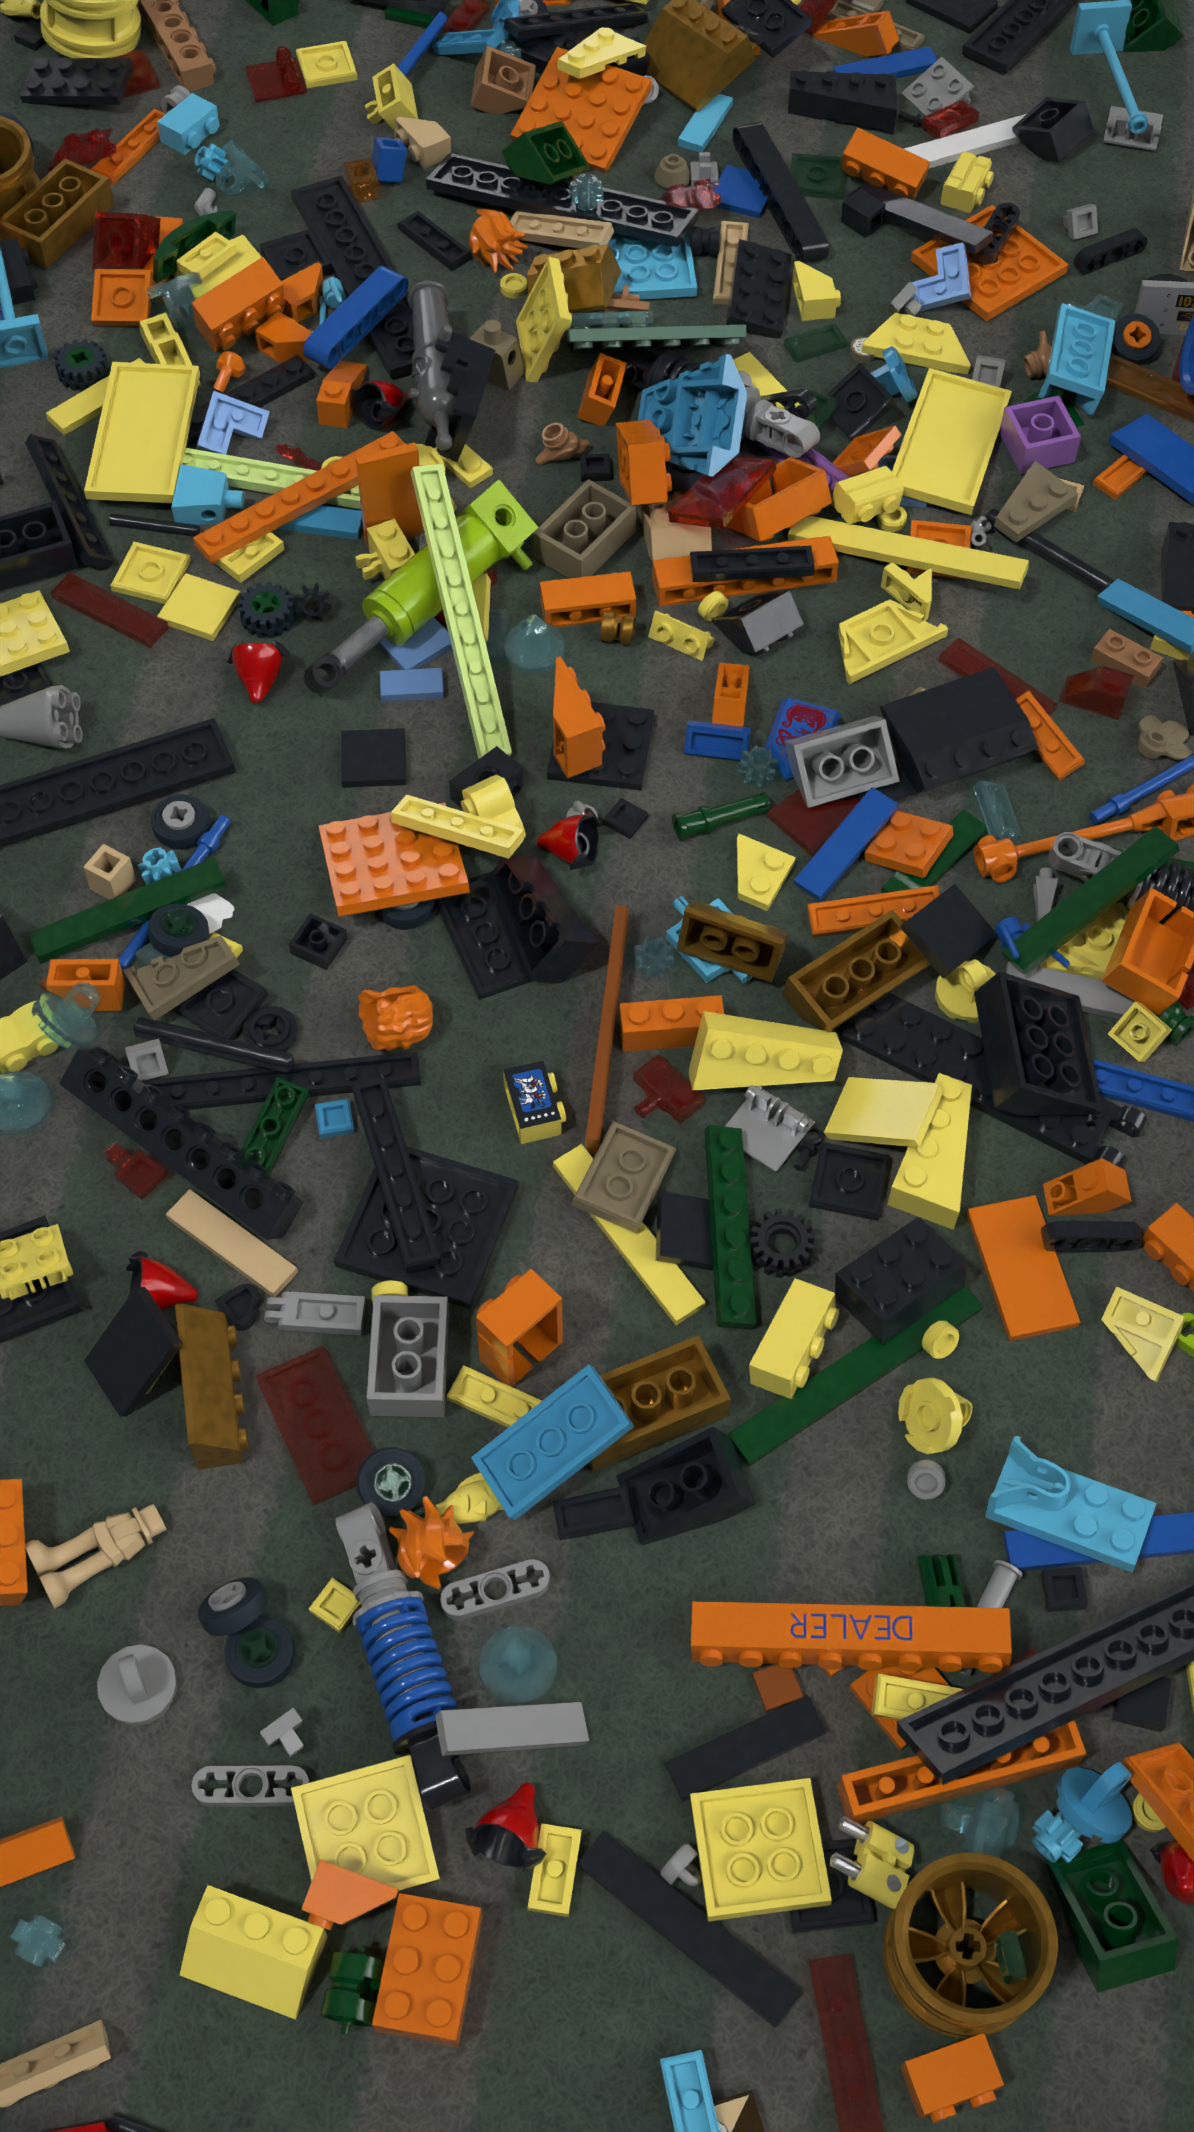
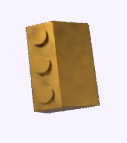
[527,244,622,315]
[677,901,789,983]

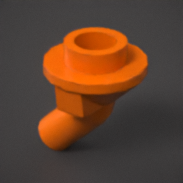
[213,351,245,393]

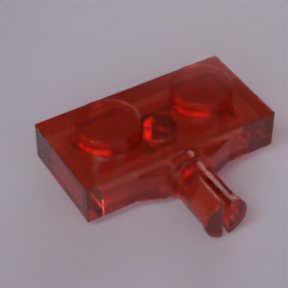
[633,1054,706,1124]

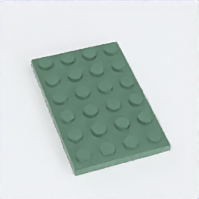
[567,325,746,350]

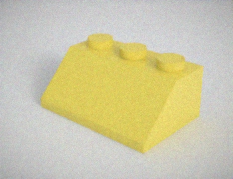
[179,1885,328,2020]

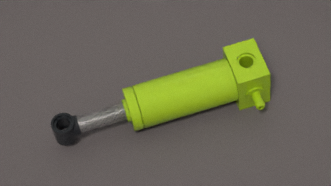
[304,480,539,694]

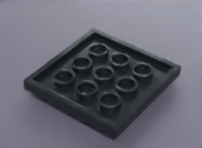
[334,1146,519,1309]

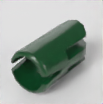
[917,1554,966,1607]

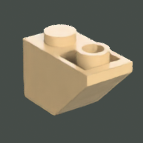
[394,117,451,169]

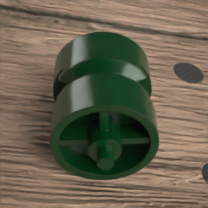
[320,1945,385,2035]

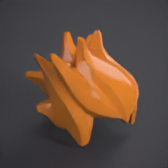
[468,209,528,273]
[389,1496,474,1590]

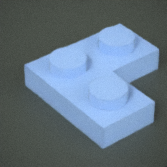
[911,242,971,311]
[196,391,270,455]

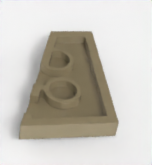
[994,461,1079,543]
[123,935,240,1021]

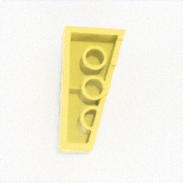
[689,1011,843,1091]
[887,1073,972,1230]

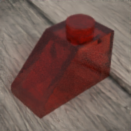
[1058,666,1134,720]

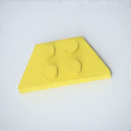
[861,313,971,374]
[838,599,948,684]
[1037,902,1129,980]

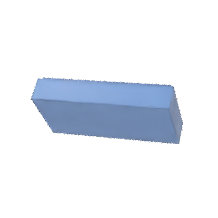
[380,668,444,702]

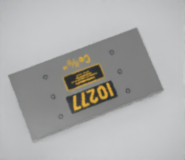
[1135,280,1194,335]

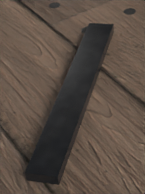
[142,1051,421,1110]

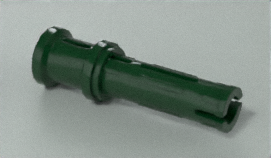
[672,792,771,842]

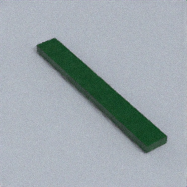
[727,1286,983,1467]

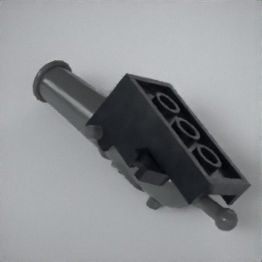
[407,280,496,462]

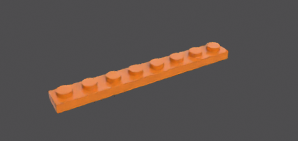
[193,431,406,564]

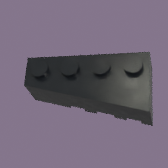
[788,70,897,135]
[489,855,598,983]

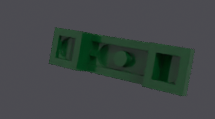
[153,211,236,283]

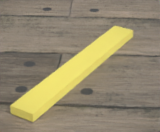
[788,516,1029,590]

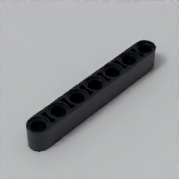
[732,122,829,263]

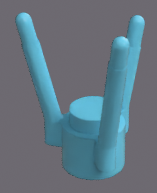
[319,277,347,326]

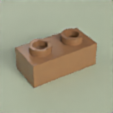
[1090,629,1163,689]

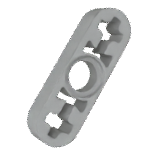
[440,1559,550,1621]
[191,1765,310,1807]

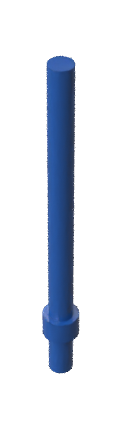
[1089,754,1194,824]
[118,815,231,970]

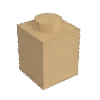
[83,844,136,900]

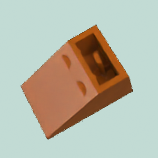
[553,656,605,778]

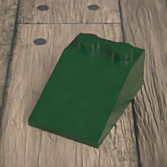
[1046,1839,1178,1993]

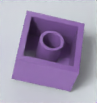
[999,396,1081,474]

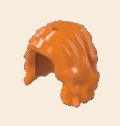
[358,985,433,1051]

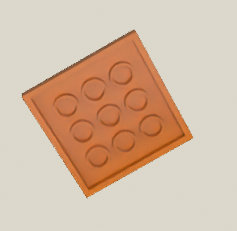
[510,47,653,173]
[911,205,1069,322]
[318,802,470,917]

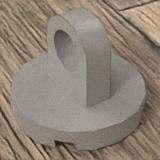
[97,1644,178,1726]

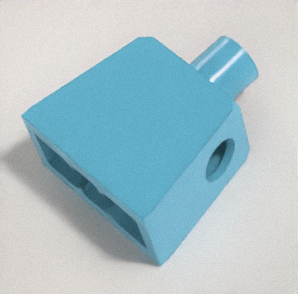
[171,465,245,525]

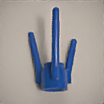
[995,917,1070,967]

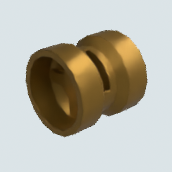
[600,611,636,646]

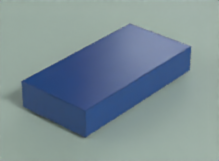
[684,720,751,761]

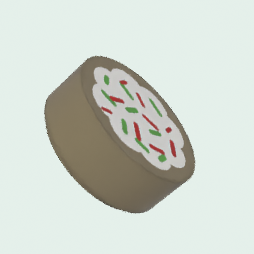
[850,337,877,363]

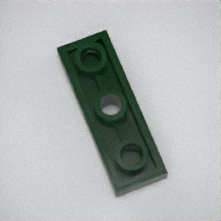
[241,1077,310,1176]

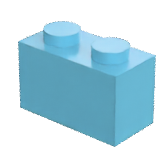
[157,93,220,155]

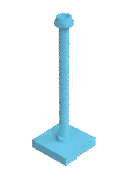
[1070,0,1148,134]
[0,247,49,368]

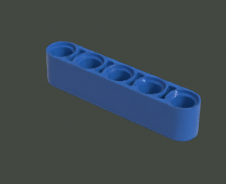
[303,266,409,369]

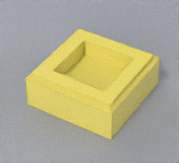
[309,1578,361,1633]

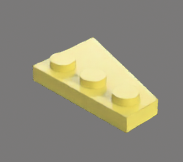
[557,27,646,79]

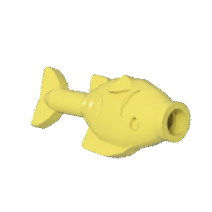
[0,0,42,19]
[435,1473,504,1524]

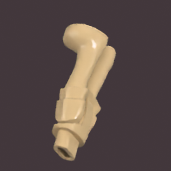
[25,1504,166,1609]

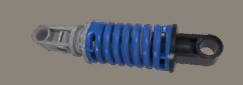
[336,1502,471,1809]

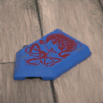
[764,698,842,782]

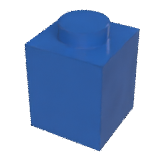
[370,137,407,184]

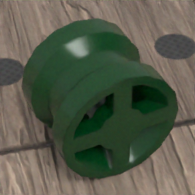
[1159,1002,1194,1045]

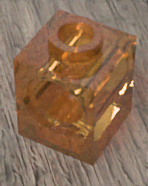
[344,158,380,204]

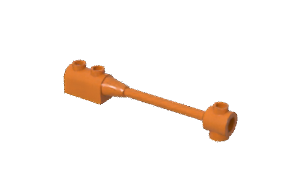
[974,784,1194,883]

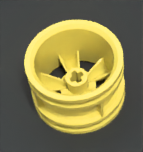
[40,0,141,58]

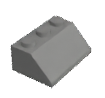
[784,716,899,808]

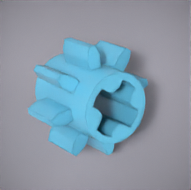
[195,143,229,181]
[138,847,182,885]
[1032,1810,1083,1863]

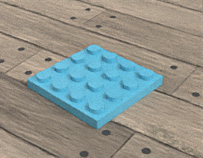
[579,234,697,300]

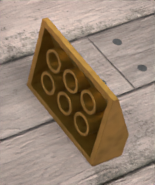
[643,0,756,112]

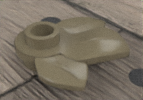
[1138,715,1193,760]

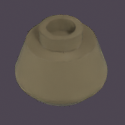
[654,154,691,191]

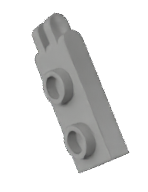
[264,1291,366,1336]

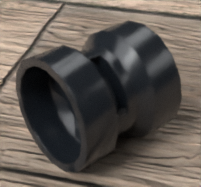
[691,227,719,256]

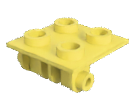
[0,1224,74,1300]

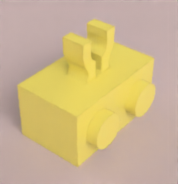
[365,63,418,131]
[355,519,415,580]

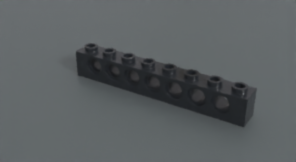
[59,1047,304,1240]

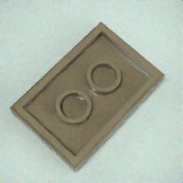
[572,1121,677,1234]

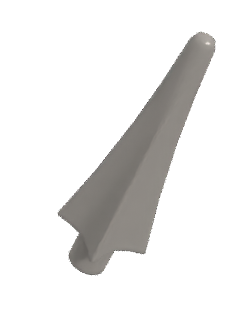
[1033,868,1059,921]

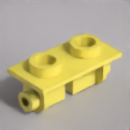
[648,611,715,661]

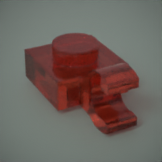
[104,1142,167,1200]

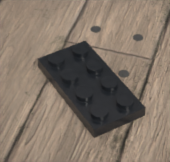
[20,58,134,105]
[726,239,792,339]

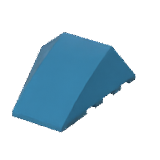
[638,354,748,477]

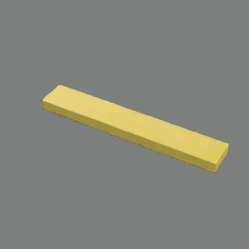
[553,1144,706,1325]

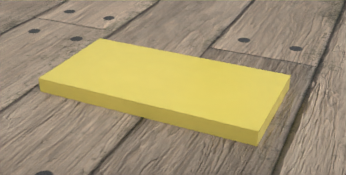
[84,362,200,503]
[892,368,1012,515]

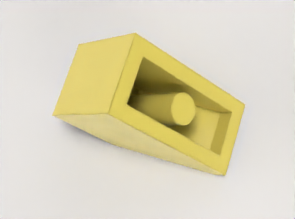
[792,261,841,321]

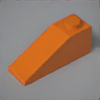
[813,10,899,57]
[316,361,367,428]
[712,663,750,727]

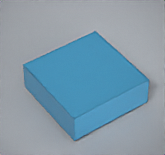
[315,1099,355,1139]

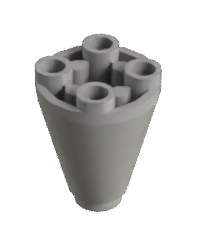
[0,685,83,749]

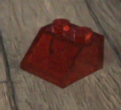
[92,211,161,270]

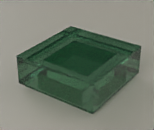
[994,1930,1027,1985]

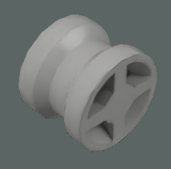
[160,85,191,114]

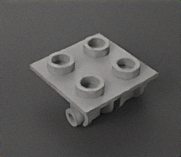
[902,57,974,122]
[1103,106,1163,151]
[725,1085,815,1173]

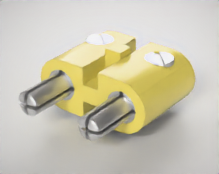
[830,1816,914,1909]

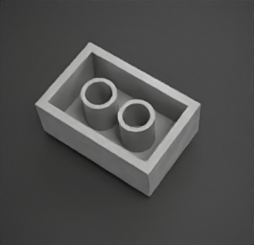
[367,1295,450,1417]

